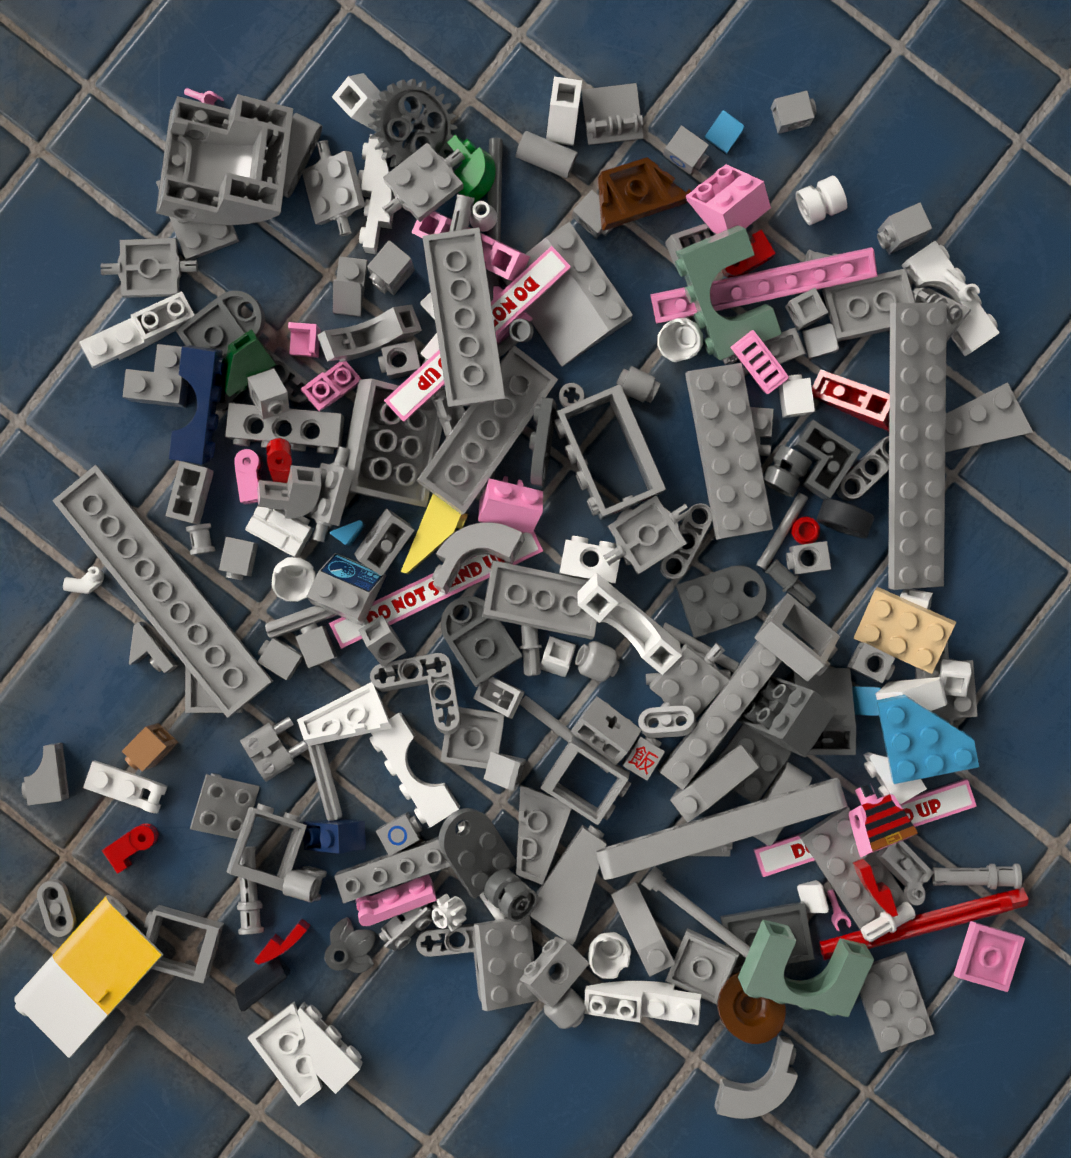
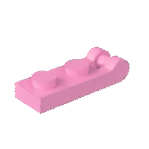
[356,874,437,926]

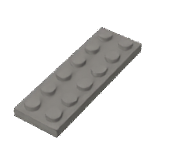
[422,227,505,408]
[416,346,558,515]
[685,363,773,540]

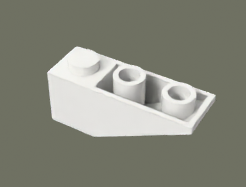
[297,1002,363,1094]

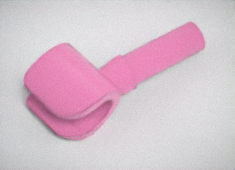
[184,88,224,105]
[827,889,851,931]

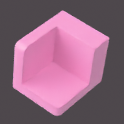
[288,322,321,358]

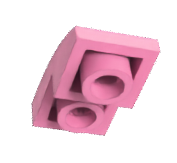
[301,361,362,411]

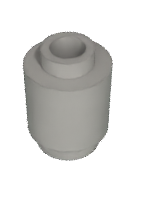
[616,366,660,403]

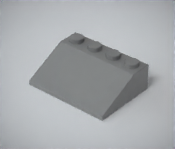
[500,222,633,367]
[345,379,442,508]

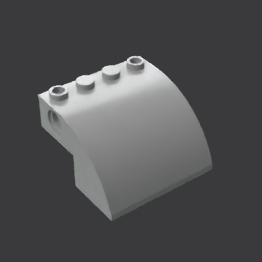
[156,94,293,225]

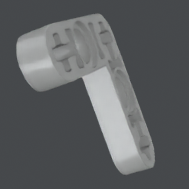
[370,653,461,734]
[416,923,482,1002]

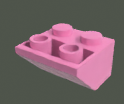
[686,164,771,234]

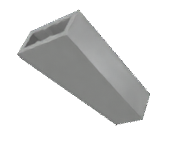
[529,825,607,945]

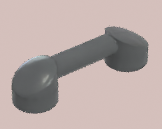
[497,319,534,357]

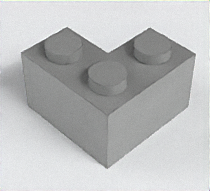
[122,344,189,408]

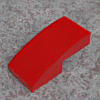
[853,859,898,917]
[254,919,311,965]

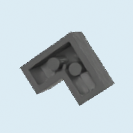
[793,420,861,500]

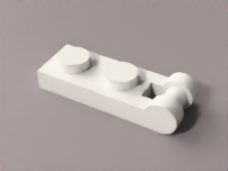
[83,760,167,814]

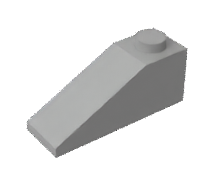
[670,744,759,823]
[611,882,675,977]

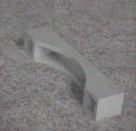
[658,641,782,790]

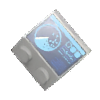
[306,553,386,626]

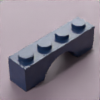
[169,345,225,465]

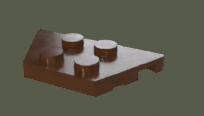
[598,157,692,231]

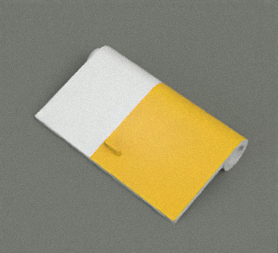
[14,895,163,1058]

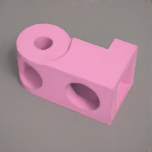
[234,449,263,504]

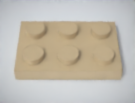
[854,587,956,674]

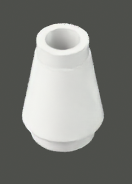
[470,201,497,232]

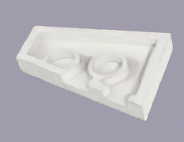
[297,682,392,746]
[248,1001,323,1106]

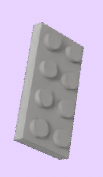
[482,560,597,639]
[799,806,906,930]

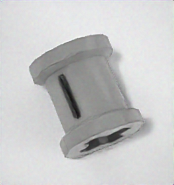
[186,523,215,555]

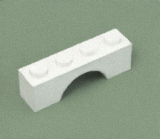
[901,241,999,356]
[577,573,682,675]
[369,712,460,827]

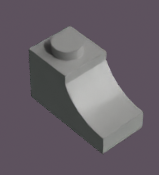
[22,743,69,805]

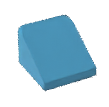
[704,110,745,154]
[330,520,365,546]
[852,686,881,716]

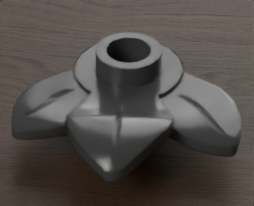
[324,917,376,973]

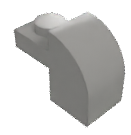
[257,465,321,519]

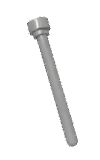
[641,866,751,958]

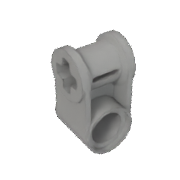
[283,866,327,903]

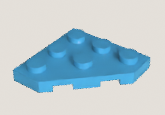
[876,694,979,784]

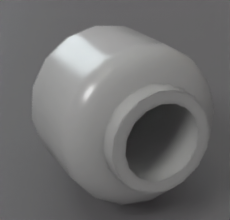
[575,641,619,682]
[544,988,585,1029]

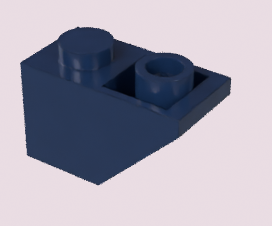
[303,819,366,854]

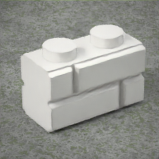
[245,507,314,557]

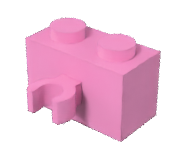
[478,476,543,534]

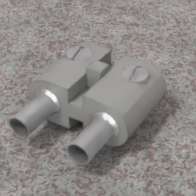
[240,717,308,782]

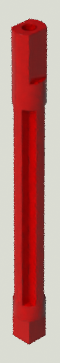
[819,887,1029,960]

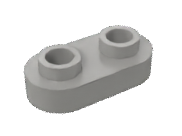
[638,706,696,738]
[37,879,77,937]

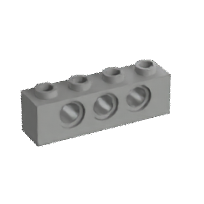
[225,403,344,454]
[334,836,450,903]

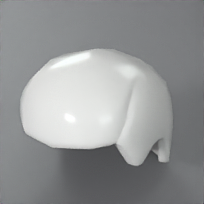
[657,318,703,362]
[272,557,315,602]
[588,932,631,979]

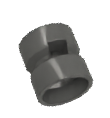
[763,445,812,498]
[484,869,537,922]

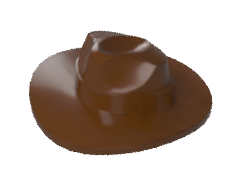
[717,972,786,1044]

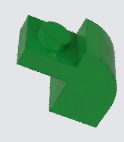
[447,135,496,205]

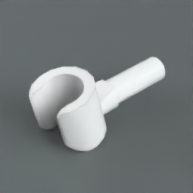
[942,269,980,302]

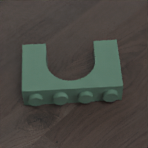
[675,225,782,360]
[738,919,874,1017]

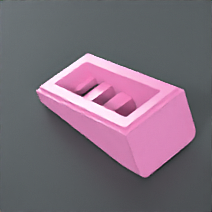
[730,330,789,394]

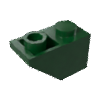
[221,329,276,397]

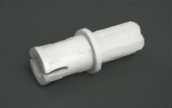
[861,902,915,942]

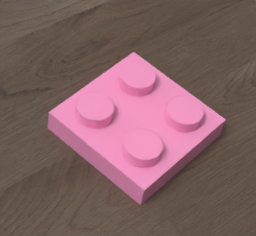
[954,921,1025,992]

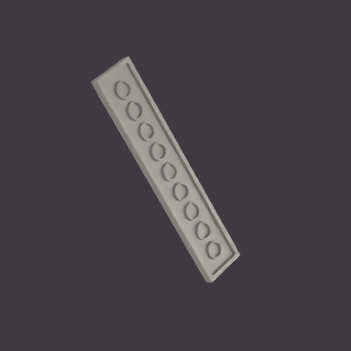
[888,302,947,590]
[53,465,273,718]

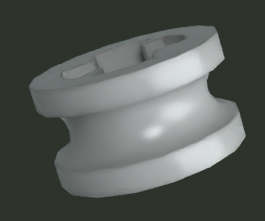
[559,383,584,408]

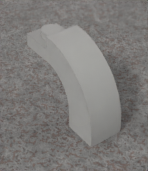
[317,305,422,362]
[432,522,525,594]
[714,1035,798,1119]

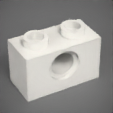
[559,536,620,584]

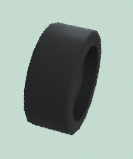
[817,499,874,538]

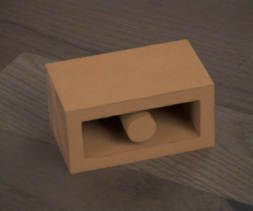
[122,723,179,771]

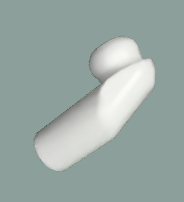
[63,566,104,594]

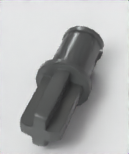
[765,559,816,608]

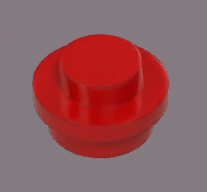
[791,517,820,545]

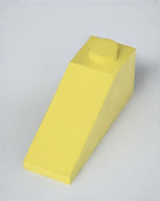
[401,494,468,574]

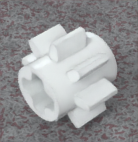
[432,894,466,932]

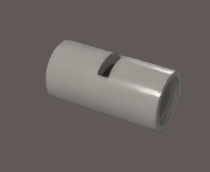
[515,131,578,179]

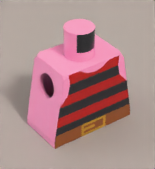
[848,784,918,857]

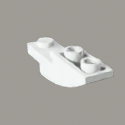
[358,134,394,254]
[79,292,194,369]
[584,981,702,1025]

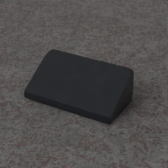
[235,956,291,1012]

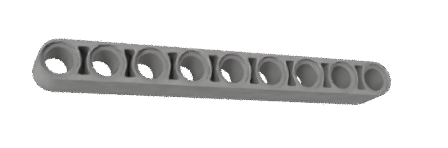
[596,778,847,880]

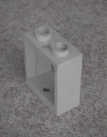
[755,593,840,682]
[541,736,631,825]
[226,803,307,891]
[144,905,224,983]

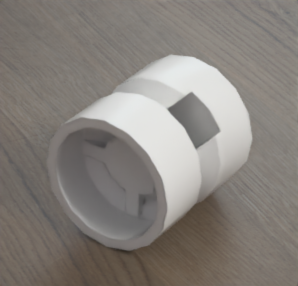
[796,175,847,225]

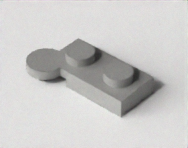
[876,841,934,906]

